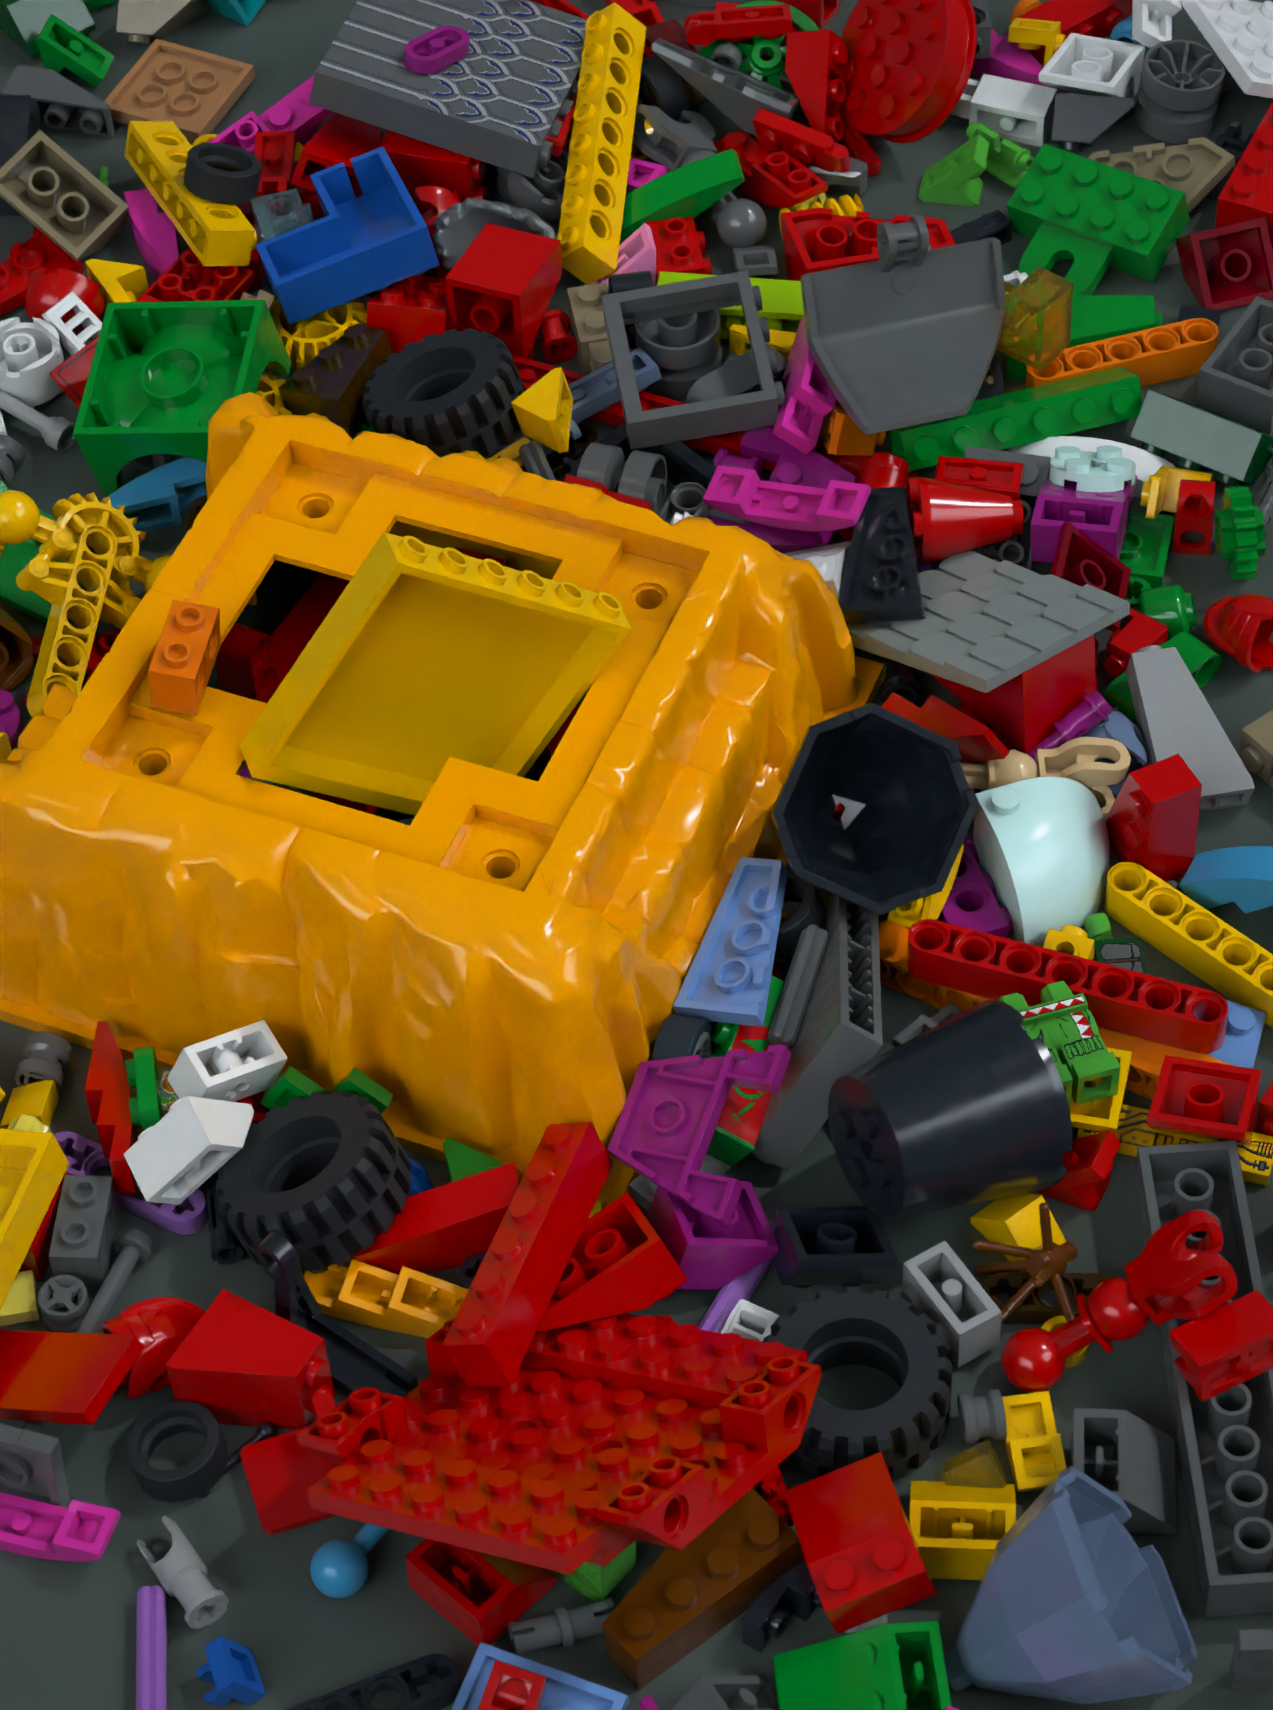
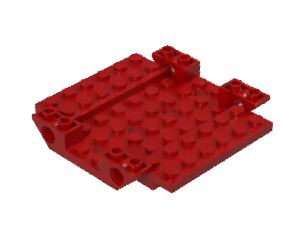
[297,1314,822,1575]

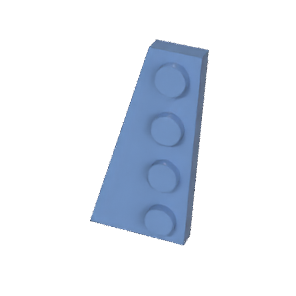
[673,857,788,1027]

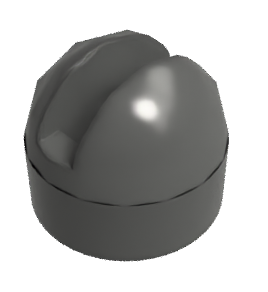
[709,43,742,71]

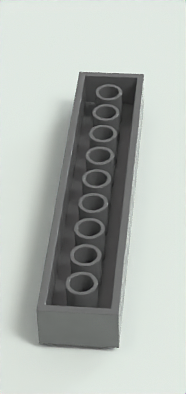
[1134,1140,1273,1617]

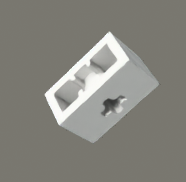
[167,1020,288,1102]

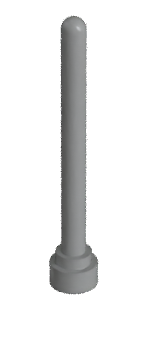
[0,389,76,453]

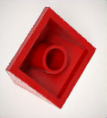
[1147,1055,1262,1145]

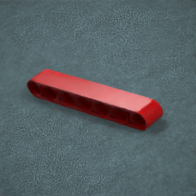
[907,919,1228,1054]

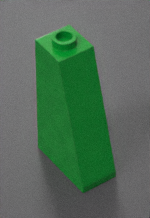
[1006,295,1162,380]

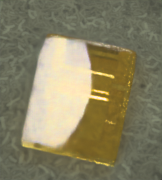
[942,1441,1007,1488]

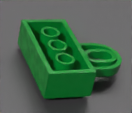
[1006,143,1190,295]

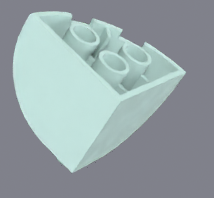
[973,777,1110,947]

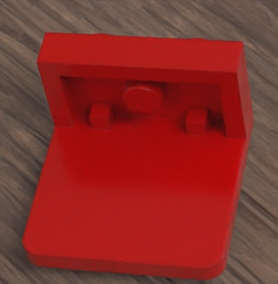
[240,1392,338,1535]

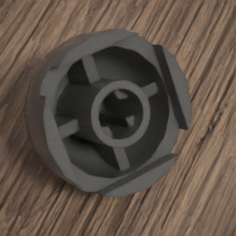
[506,150,569,221]

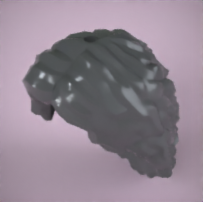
[433,198,557,272]

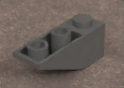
[1,64,115,139]

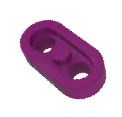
[404,26,470,74]

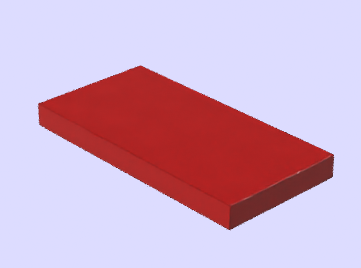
[0,1330,144,1425]

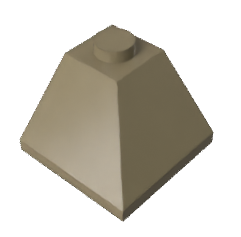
[116,0,211,45]

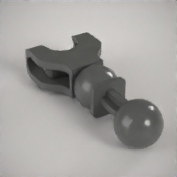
[633,104,767,248]

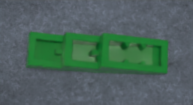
[619,149,745,245]

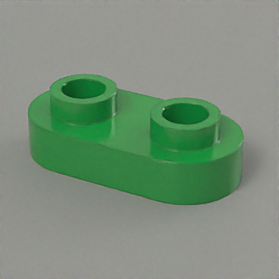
[126,1045,163,1131]

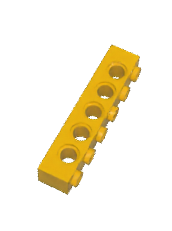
[124,121,257,266]

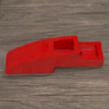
[713,129,828,208]

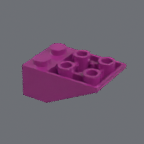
[1030,475,1138,563]

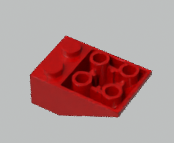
[135,247,255,302]
[366,273,450,353]

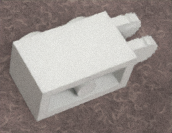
[951,74,1057,147]

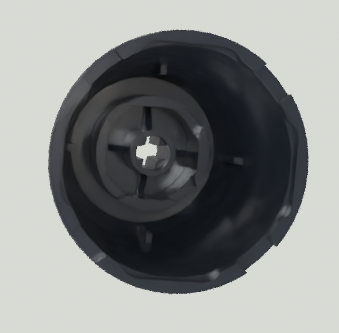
[828,1000,1073,1219]

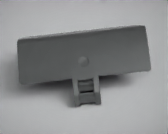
[800,215,1007,435]

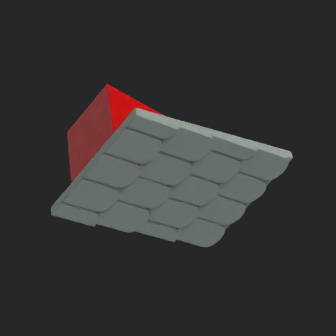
[846,551,1130,754]

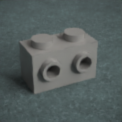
[900,1241,1002,1368]

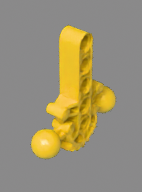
[0,490,172,717]

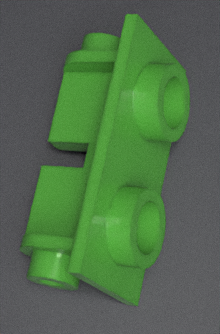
[966,122,1034,188]

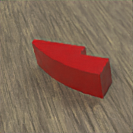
[881,692,1010,762]

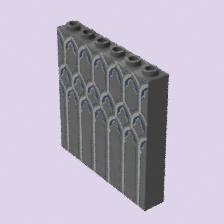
[309,0,587,178]

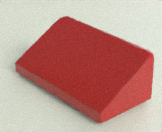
[934,456,1024,500]

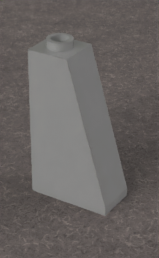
[1125,645,1255,812]

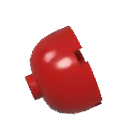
[24,267,107,336]

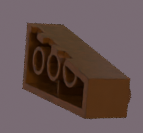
[603,1488,801,1691]

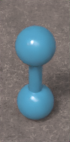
[310,1523,389,1598]

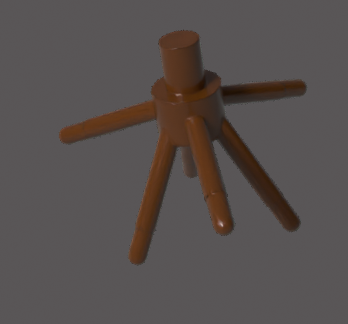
[973,1202,1078,1324]

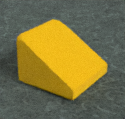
[0,1080,59,1129]

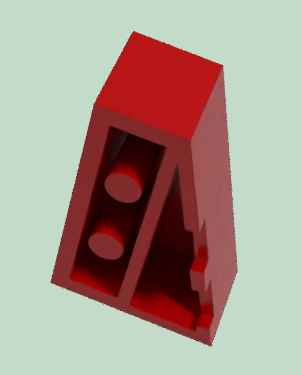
[1105,754,1202,882]

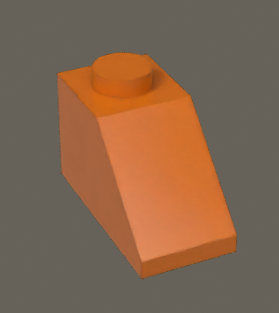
[821,399,886,456]

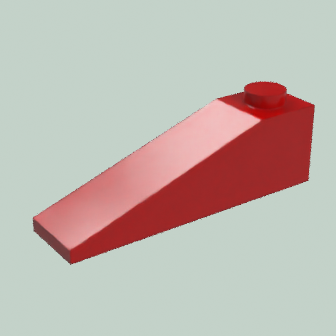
[780,208,956,281]

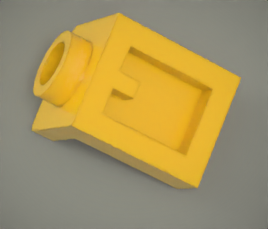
[1008,18,1066,67]

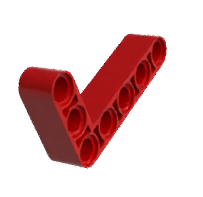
[215,573,350,703]

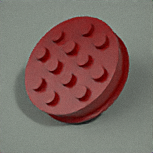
[841,0,977,144]

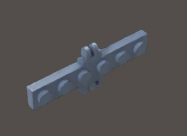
[485,347,662,459]

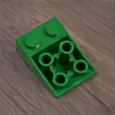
[772,1621,952,1710]

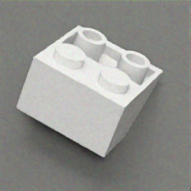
[123,1096,254,1205]

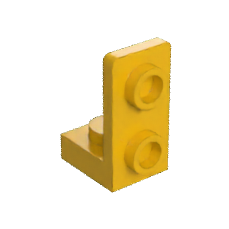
[1140,465,1212,519]

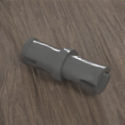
[508,1598,615,1656]

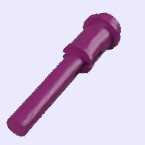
[1027,690,1114,759]

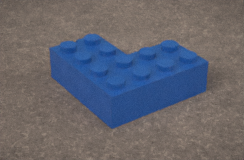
[255,146,439,325]

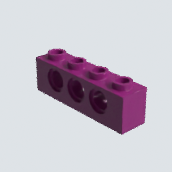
[937,839,1014,939]

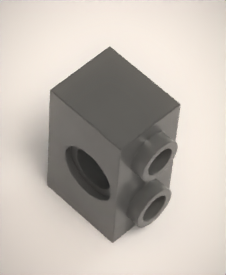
[48,1175,121,1290]

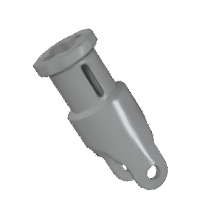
[136,1516,229,1629]

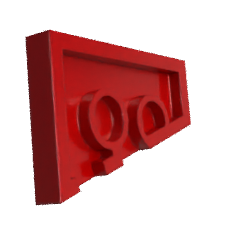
[0,226,84,316]

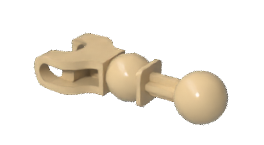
[960,737,1131,819]

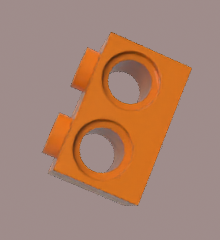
[148,599,221,716]

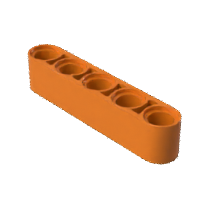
[1026,318,1219,389]

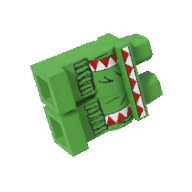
[999,981,1120,1107]

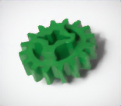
[1214,486,1266,580]

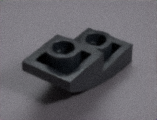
[742,1560,823,1652]

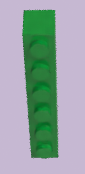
[888,367,1143,472]

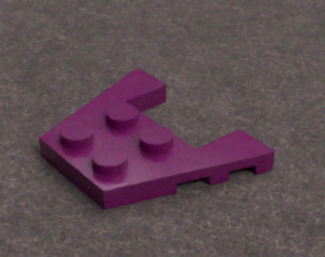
[706,425,857,553]
[607,1044,792,1228]

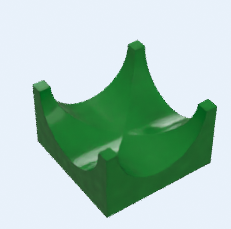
[73,300,291,495]

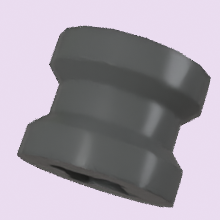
[38,1275,91,1333]
[957,1389,1007,1445]

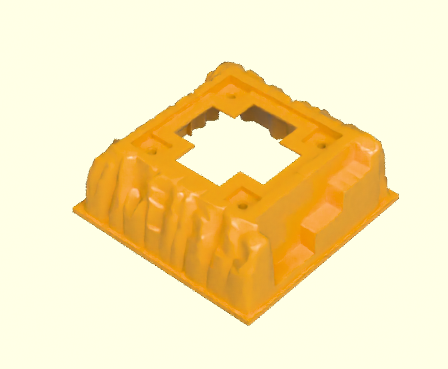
[0,392,885,1210]

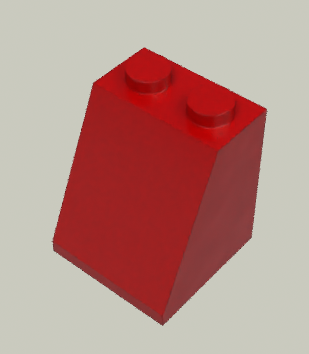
[379,130,489,216]
[445,223,562,358]
[165,1289,335,1430]

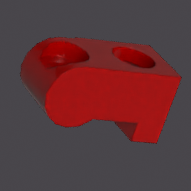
[1171,479,1215,556]

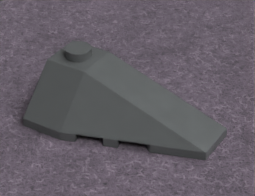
[651,38,799,142]

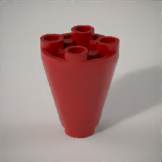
[908,477,1023,564]

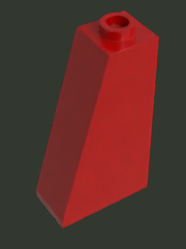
[291,112,382,198]
[351,1162,524,1275]

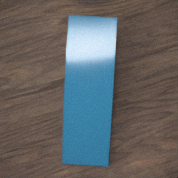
[109,457,207,532]
[1179,846,1273,914]

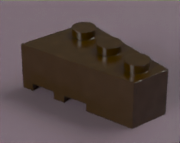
[278,324,393,439]

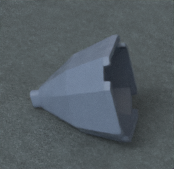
[943,1466,1197,1705]

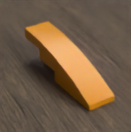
[303,1259,469,1338]

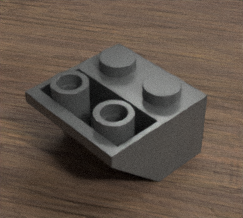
[1071,1408,1176,1535]

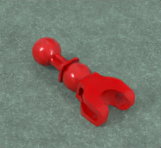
[1001,1210,1238,1393]

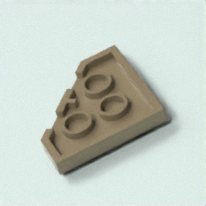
[1088,137,1236,212]

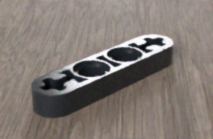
[286,1653,461,1710]

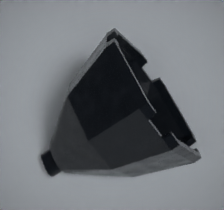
[770,703,979,915]

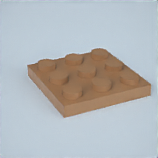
[104,38,256,143]

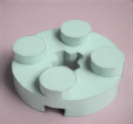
[1049,445,1136,492]

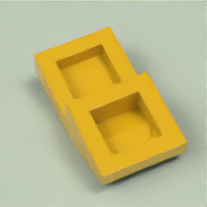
[1002,1391,1067,1493]

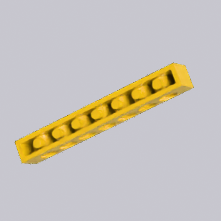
[557,2,647,285]

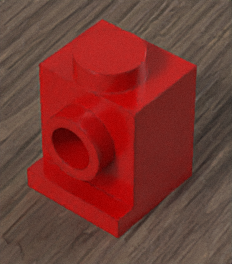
[1103,608,1168,679]

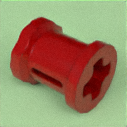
[537,309,578,364]

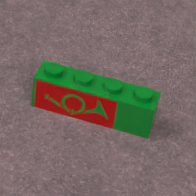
[706,975,785,1167]

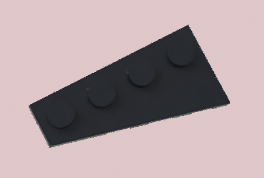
[838,486,925,624]

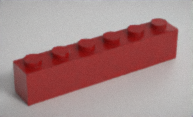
[442,1122,614,1387]

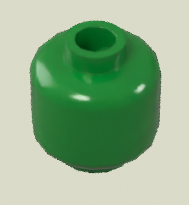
[1132,584,1198,641]

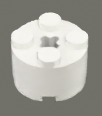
[0,317,64,409]

